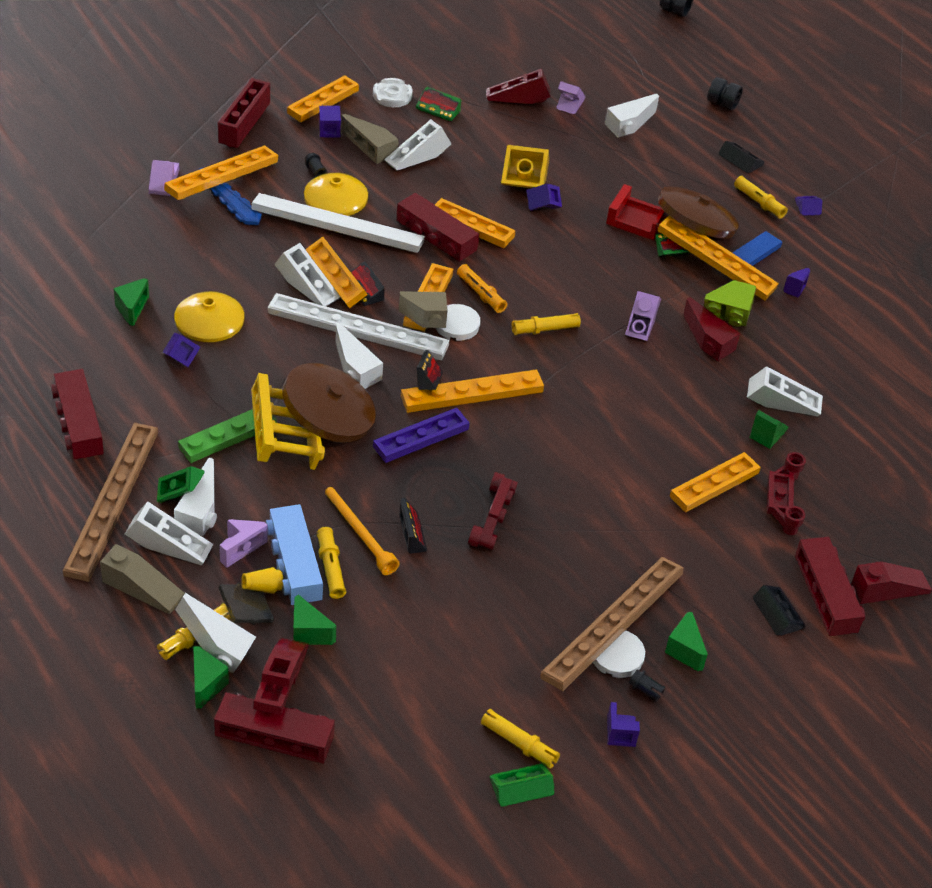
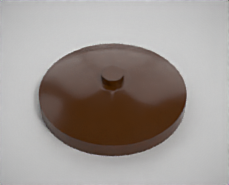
[657,186,739,239]
[282,363,376,442]

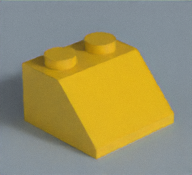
[501,145,549,188]

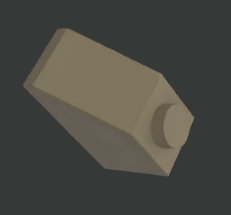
[399,291,448,328]

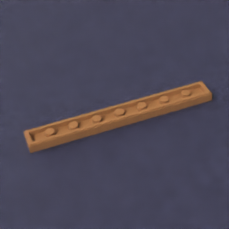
[63,423,158,582]
[540,557,684,691]

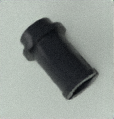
[305,153,327,177]
[629,670,666,702]

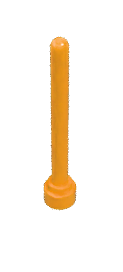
[325,487,400,575]

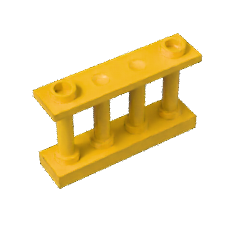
[251,373,325,470]

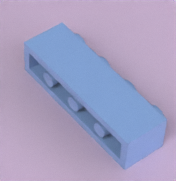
[266,504,323,605]

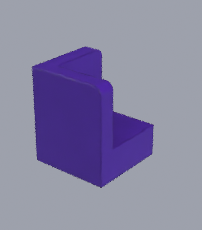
[319,106,341,137]
[527,183,562,210]
[162,333,200,367]
[607,702,640,747]

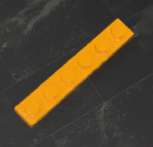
[164,145,278,200]
[657,216,779,301]
[401,370,544,413]

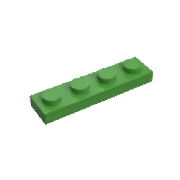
[178,409,277,463]

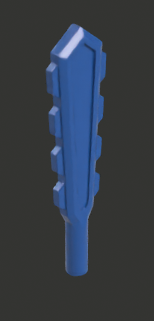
[199,168,262,225]

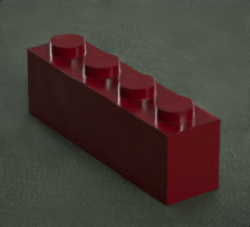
[218,78,270,148]
[396,193,479,262]
[51,369,104,460]
[795,536,865,636]
[214,692,335,764]

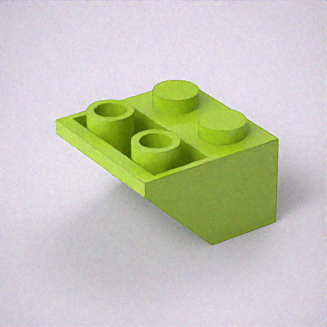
[704,280,756,327]

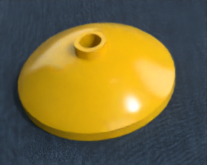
[304,173,368,216]
[174,291,244,342]

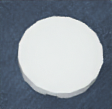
[373,78,413,107]
[436,304,480,341]
[593,631,645,678]

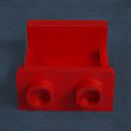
[606,184,669,240]

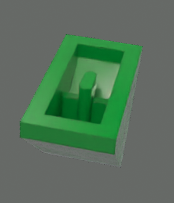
[114,278,149,326]
[750,410,789,449]
[293,594,336,645]
[665,612,708,671]
[193,646,229,709]

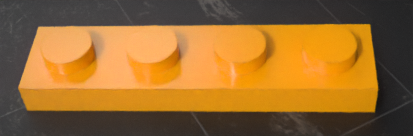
[287,75,359,122]
[435,198,515,248]
[305,237,368,308]
[403,263,453,332]
[669,452,761,513]

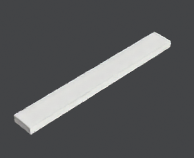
[251,193,425,253]
[268,293,449,361]

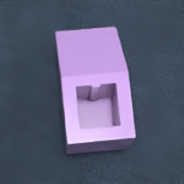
[625,291,661,341]

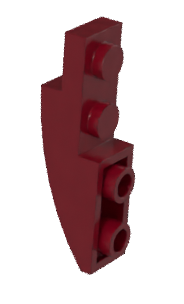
[253,638,309,715]

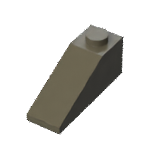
[341,114,398,164]
[100,544,185,614]

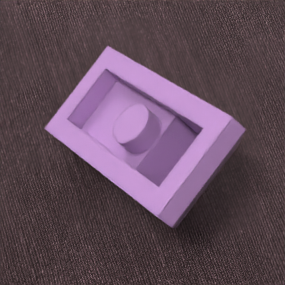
[557,82,585,114]
[149,160,180,196]
[220,519,268,568]

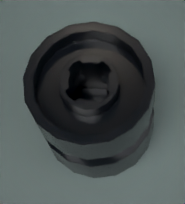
[660,0,693,17]
[707,77,743,110]

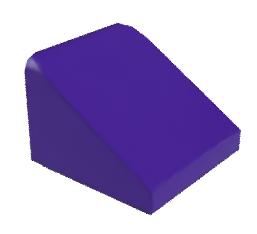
[795,196,822,215]
[783,268,810,297]

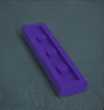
[373,408,470,463]

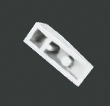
[605,94,659,137]
[384,119,451,170]
[275,243,340,307]
[336,323,383,389]
[747,366,823,416]
[174,458,217,536]
[125,501,213,565]
[175,593,256,673]

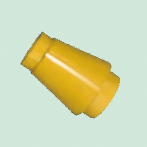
[241,567,283,594]

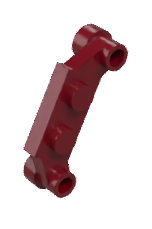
[767,452,806,535]
[467,472,518,550]

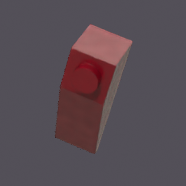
[486,68,551,104]
[683,297,740,361]
[851,561,932,604]

